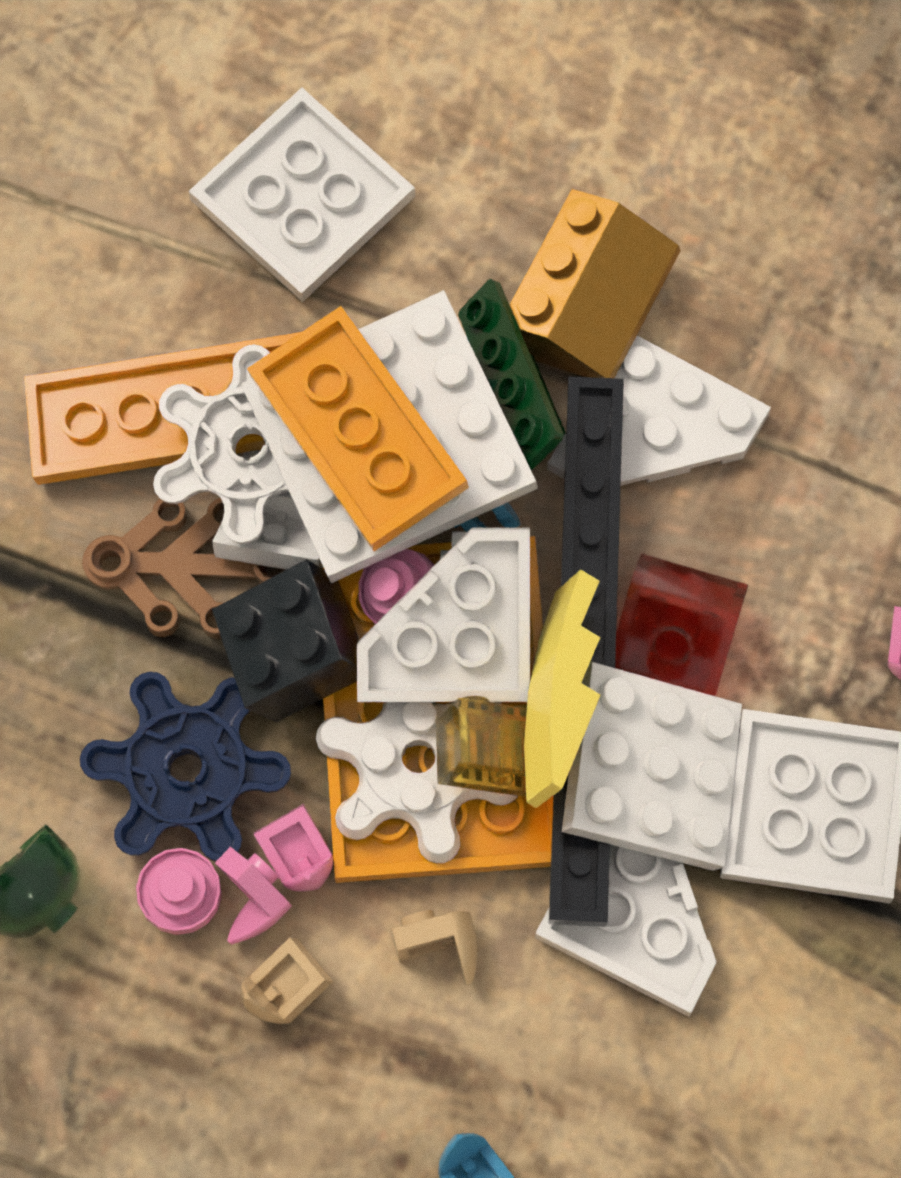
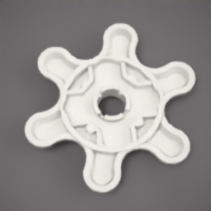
[153,344,289,544]
[316,702,522,863]

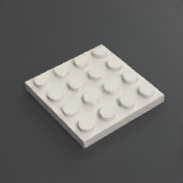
[240,290,538,583]

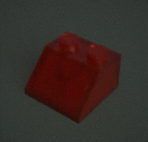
[615,553,748,696]

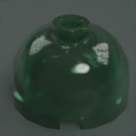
[0,824,80,939]

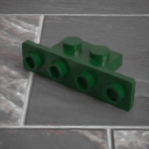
[458,279,566,471]

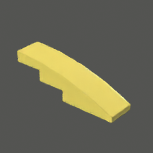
[524,570,601,808]

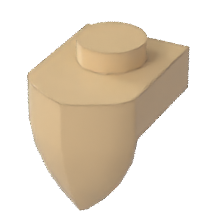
[392,910,477,986]
[241,937,333,1024]

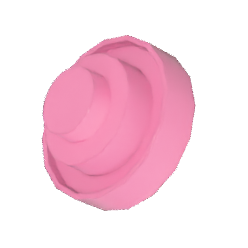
[359,548,434,624]
[136,848,222,935]

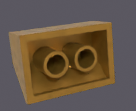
[510,189,681,378]

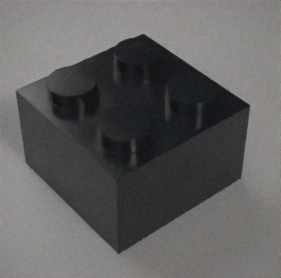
[212,559,359,723]

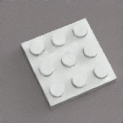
[189,88,415,302]
[562,662,742,871]
[720,709,901,903]

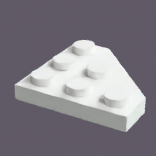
[547,336,771,485]
[357,527,530,702]
[535,844,716,1017]

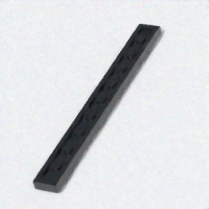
[548,376,624,927]

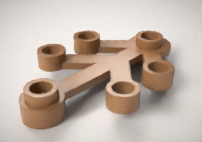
[82,498,272,639]

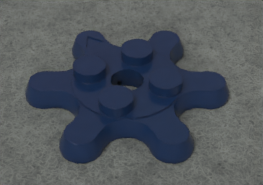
[80,672,291,861]

